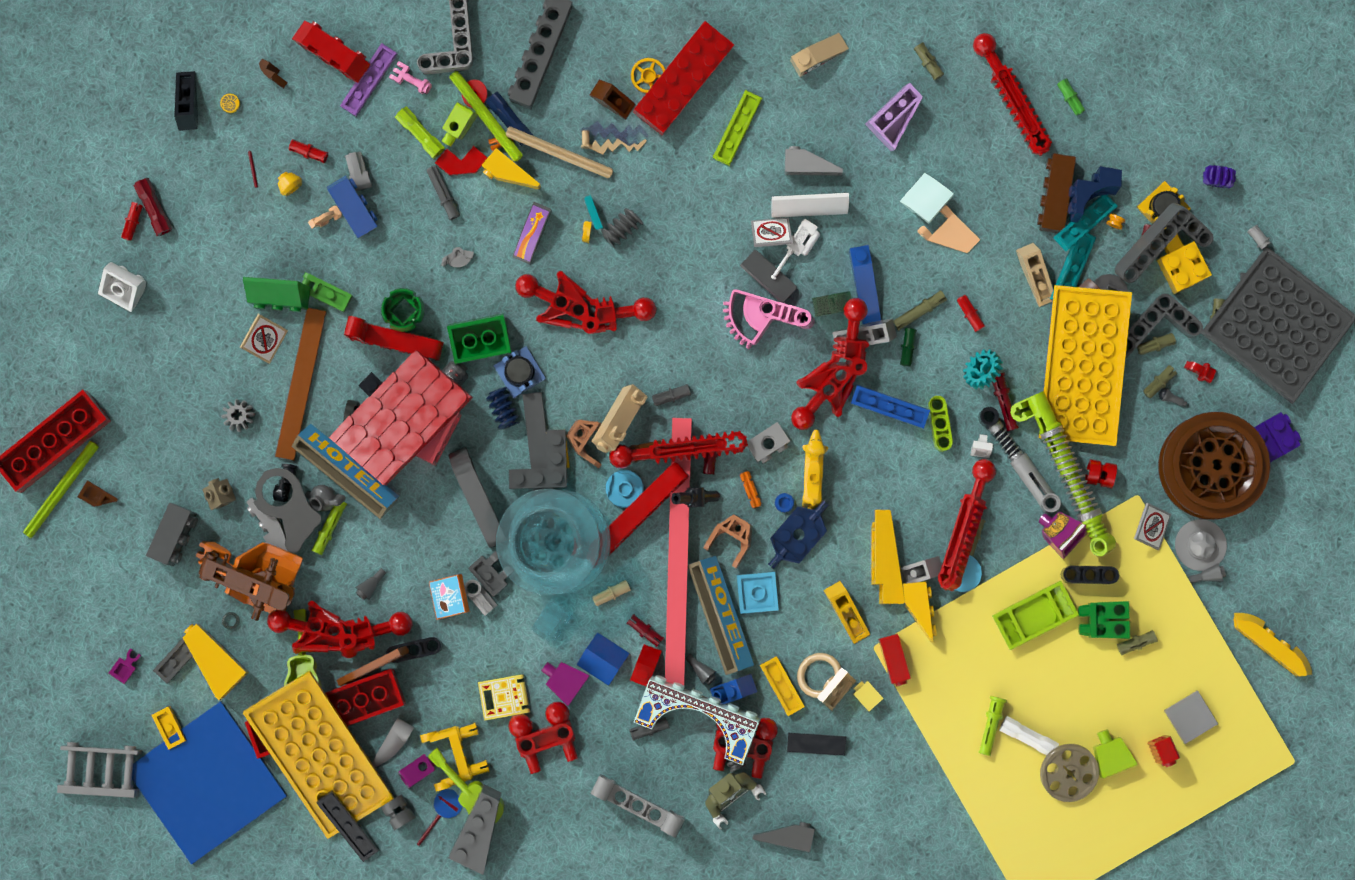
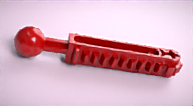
[973,33,1052,156]
[609,431,748,469]
[938,459,996,591]

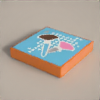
[429,574,470,619]

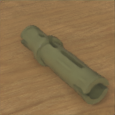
[893,290,947,331]

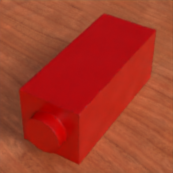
[878,634,911,687]

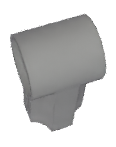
[345,152,372,191]
[465,580,497,616]

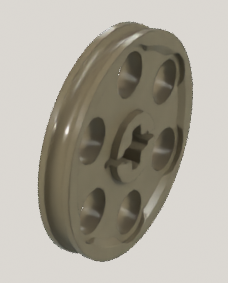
[1040,744,1099,802]

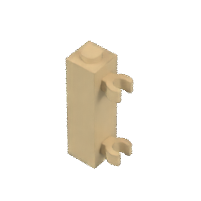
[591,384,648,453]

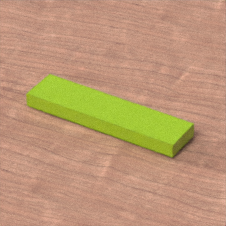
[713,90,762,166]

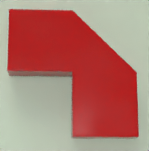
[435,146,488,176]

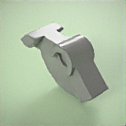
[441,247,474,268]

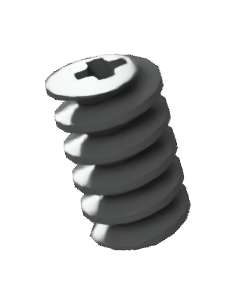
[601,208,644,249]

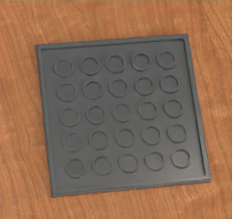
[1201,246,1355,404]

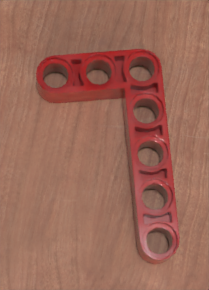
[344,316,444,361]

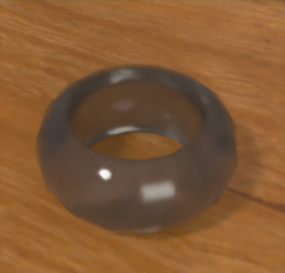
[222,612,240,630]

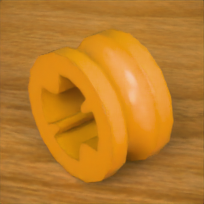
[1106,214,1125,230]

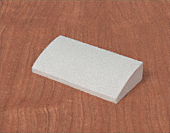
[771,193,849,218]

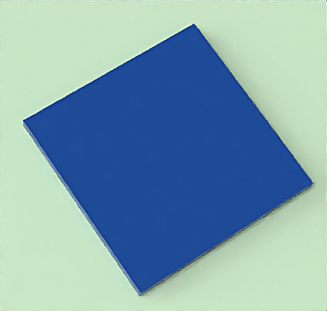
[132,701,287,864]

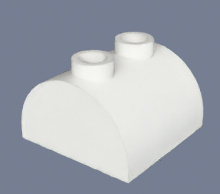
[98,262,146,312]

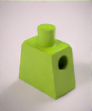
[442,102,478,147]
[1093,729,1137,778]

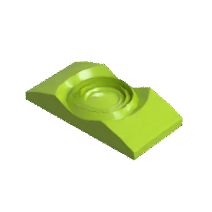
[992,581,1079,650]

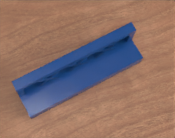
[851,385,930,429]

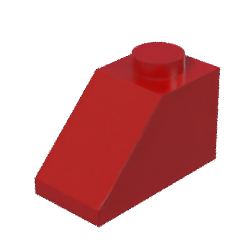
[630,644,662,687]

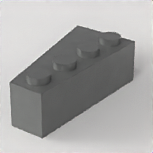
[448,784,501,875]

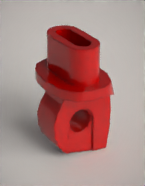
[1184,361,1216,383]

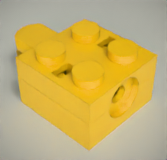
[1157,234,1212,294]

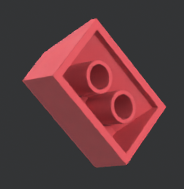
[416,412,462,466]

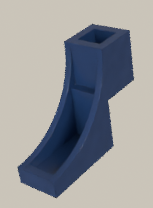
[1068,166,1122,223]

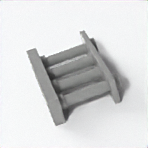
[57,742,142,798]

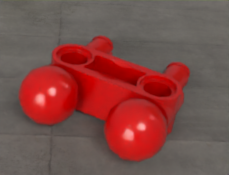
[508,702,578,774]
[713,718,778,779]

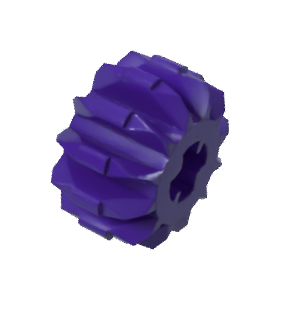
[1203,165,1236,189]

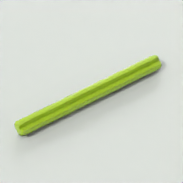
[449,71,523,161]
[23,441,99,538]

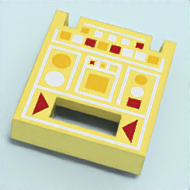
[478,674,530,721]

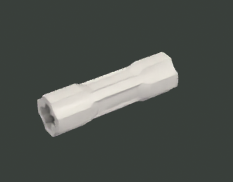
[999,716,1059,756]

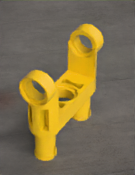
[420,723,490,791]

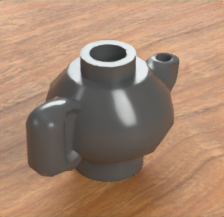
[305,485,346,511]

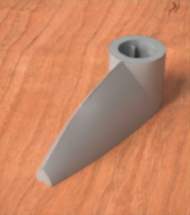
[372,718,414,767]

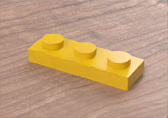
[760,656,805,716]

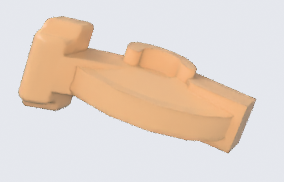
[308,205,342,229]

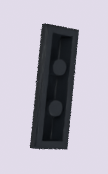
[787,732,846,756]

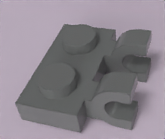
[468,551,515,597]

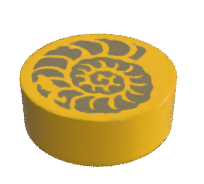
[220,94,240,113]

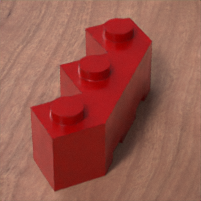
[292,20,371,83]

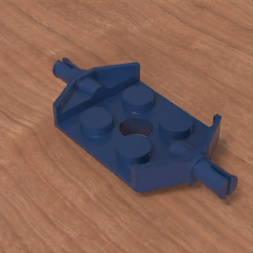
[768,500,830,569]

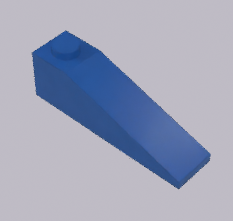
[848,245,881,325]

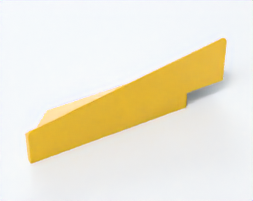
[871,510,905,604]

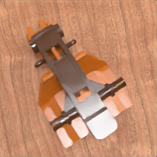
[196,541,303,621]

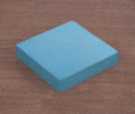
[737,572,779,614]

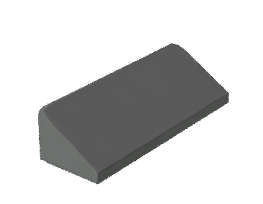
[740,250,797,303]

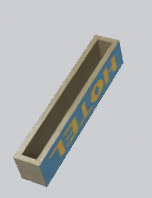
[291,424,399,519]
[688,556,754,675]

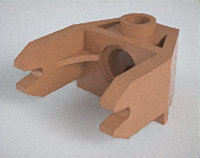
[566,420,602,468]
[703,515,752,568]

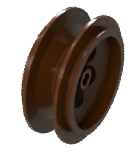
[1158,412,1270,520]

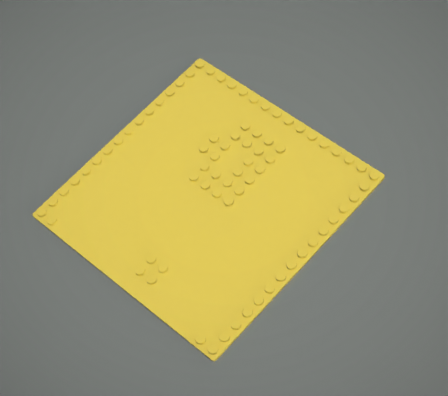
[873,495,1295,880]

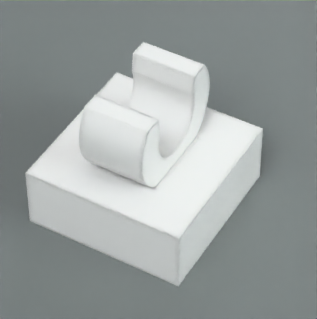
[970,434,993,458]

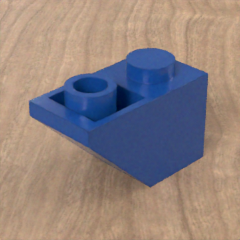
[710,674,757,704]

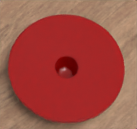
[462,79,487,108]

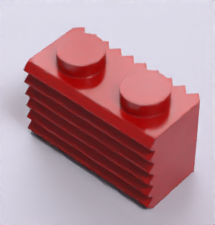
[1147,735,1180,767]

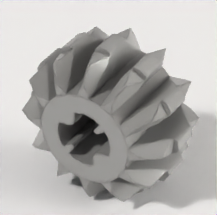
[221,399,255,432]

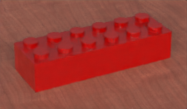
[633,21,734,135]
[0,389,111,493]

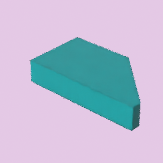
[584,195,603,230]

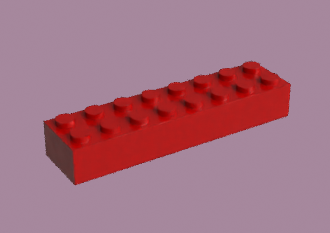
[245,668,406,759]

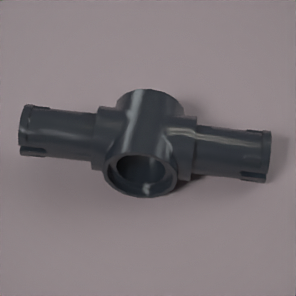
[671,487,720,507]

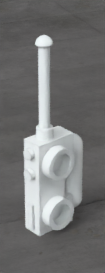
[771,219,820,279]

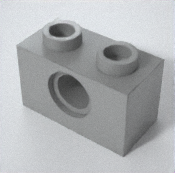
[747,422,790,464]

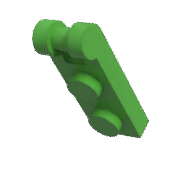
[302,272,353,312]

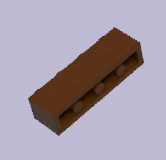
[1037,153,1076,233]

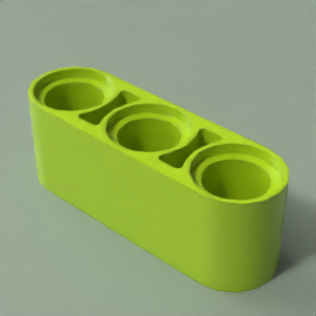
[928,396,953,452]

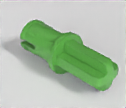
[1057,78,1085,115]

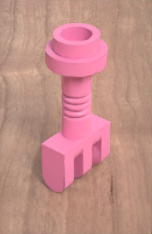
[389,61,432,94]

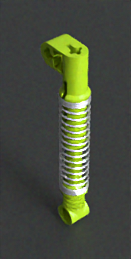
[1011,391,1116,556]

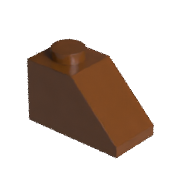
[589,79,635,120]

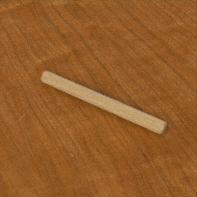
[506,127,613,178]

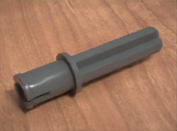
[427,166,460,221]

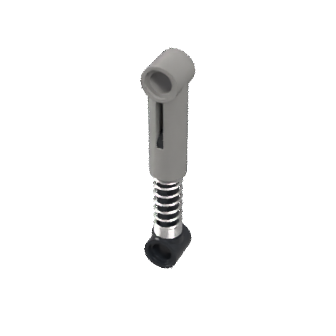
[978,407,1061,513]

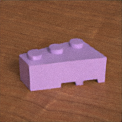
[865,83,923,151]

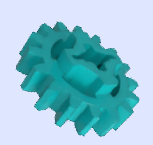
[963,349,1003,390]

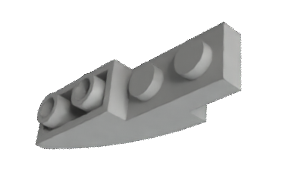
[246,497,289,552]

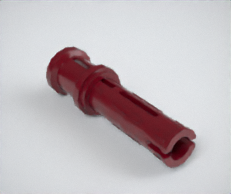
[992,372,1019,431]

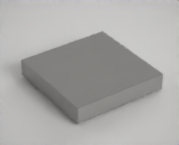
[1164,691,1218,744]

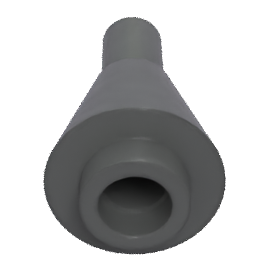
[1189,563,1226,583]
[355,568,386,600]
[685,654,717,685]

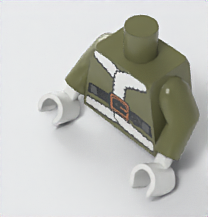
[705,772,766,829]

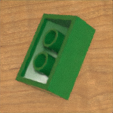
[243,277,311,312]
[447,313,511,364]

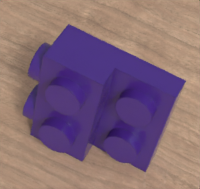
[1254,412,1301,462]

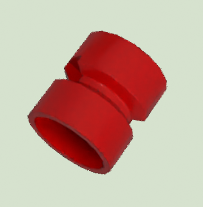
[1085,459,1117,489]

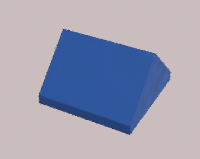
[577,632,630,686]

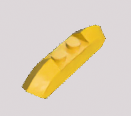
[1233,613,1313,676]

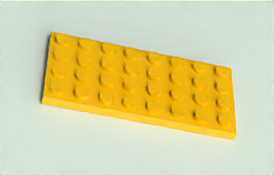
[1039,285,1132,446]
[243,671,394,839]

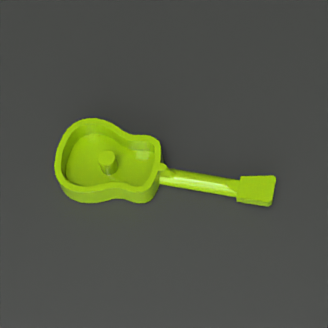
[284,609,322,688]
[428,748,505,823]

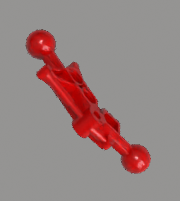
[515,271,657,334]
[791,298,869,430]
[267,601,413,658]

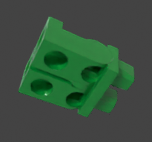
[1078,601,1130,639]

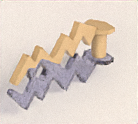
[581,121,648,155]

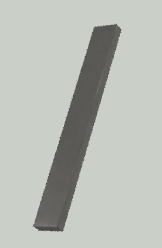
[522,392,559,546]

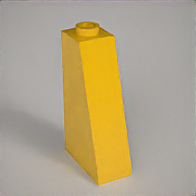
[183,624,249,700]

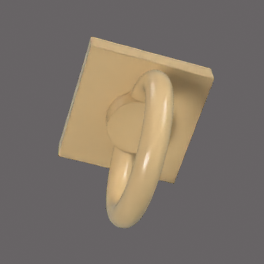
[797,653,856,711]

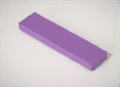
[340,43,398,117]

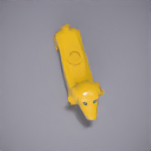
[802,430,828,509]

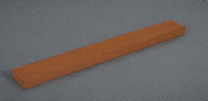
[275,308,326,461]

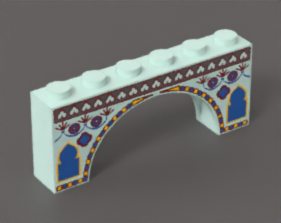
[634,675,761,765]

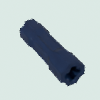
[485,91,533,146]

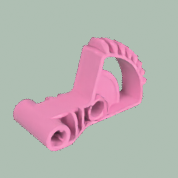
[723,289,815,349]

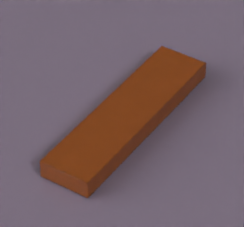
[336,646,409,686]

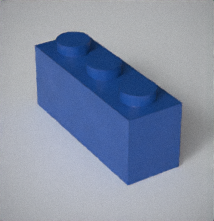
[326,175,378,238]

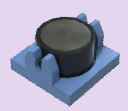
[493,346,546,398]

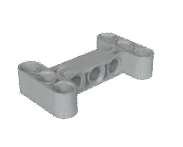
[590,774,685,838]

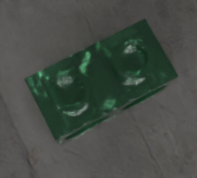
[811,291,851,317]

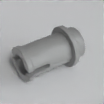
[1247,225,1271,250]

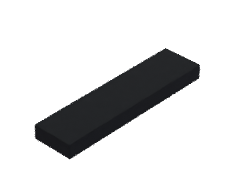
[316,790,379,862]

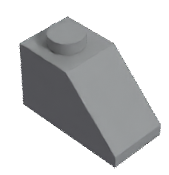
[900,556,942,586]

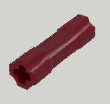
[133,178,172,236]

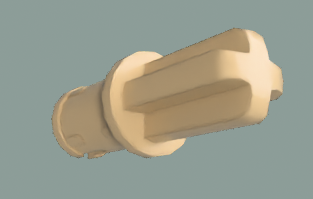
[592,580,631,606]

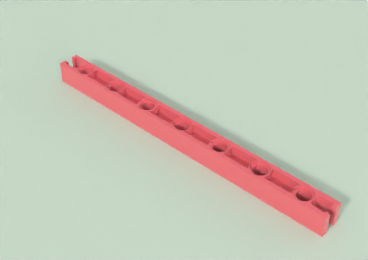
[665,418,692,685]

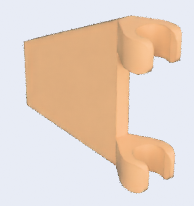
[917,205,980,253]

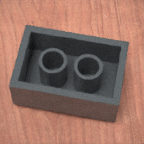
[146,502,198,566]

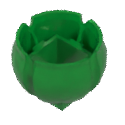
[381,288,425,332]

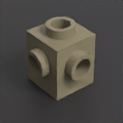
[202,478,236,510]

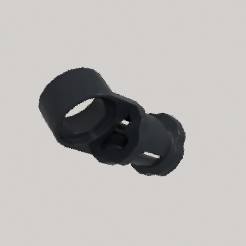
[273,464,299,502]

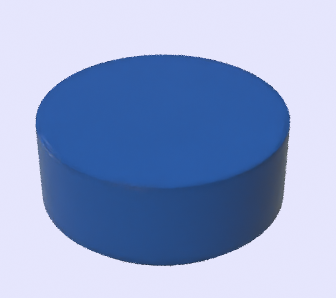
[775,493,794,513]

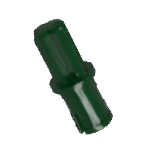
[900,328,917,367]

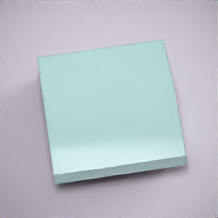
[900,173,954,224]

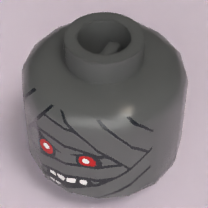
[442,361,468,386]

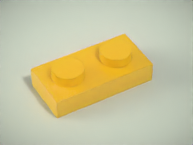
[152,706,186,750]

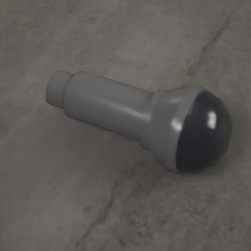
[1159,388,1187,407]

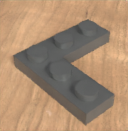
[509,430,567,489]
[153,638,193,684]

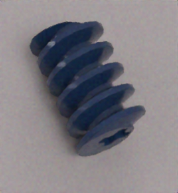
[486,387,520,430]

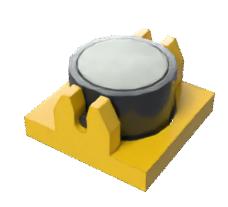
[1136,181,1191,230]

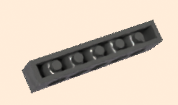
[508,0,573,109]

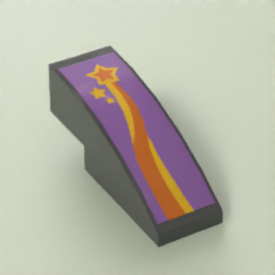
[513,202,552,264]

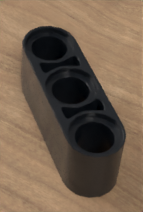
[1060,565,1119,584]
[386,637,442,663]

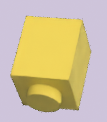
[853,681,883,711]

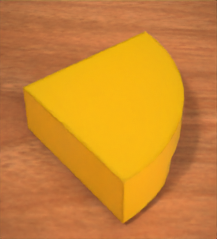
[582,221,592,243]

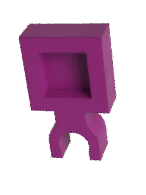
[108,648,141,685]

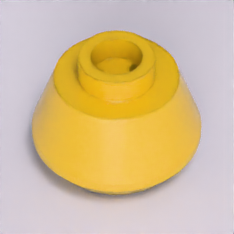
[277,172,302,196]

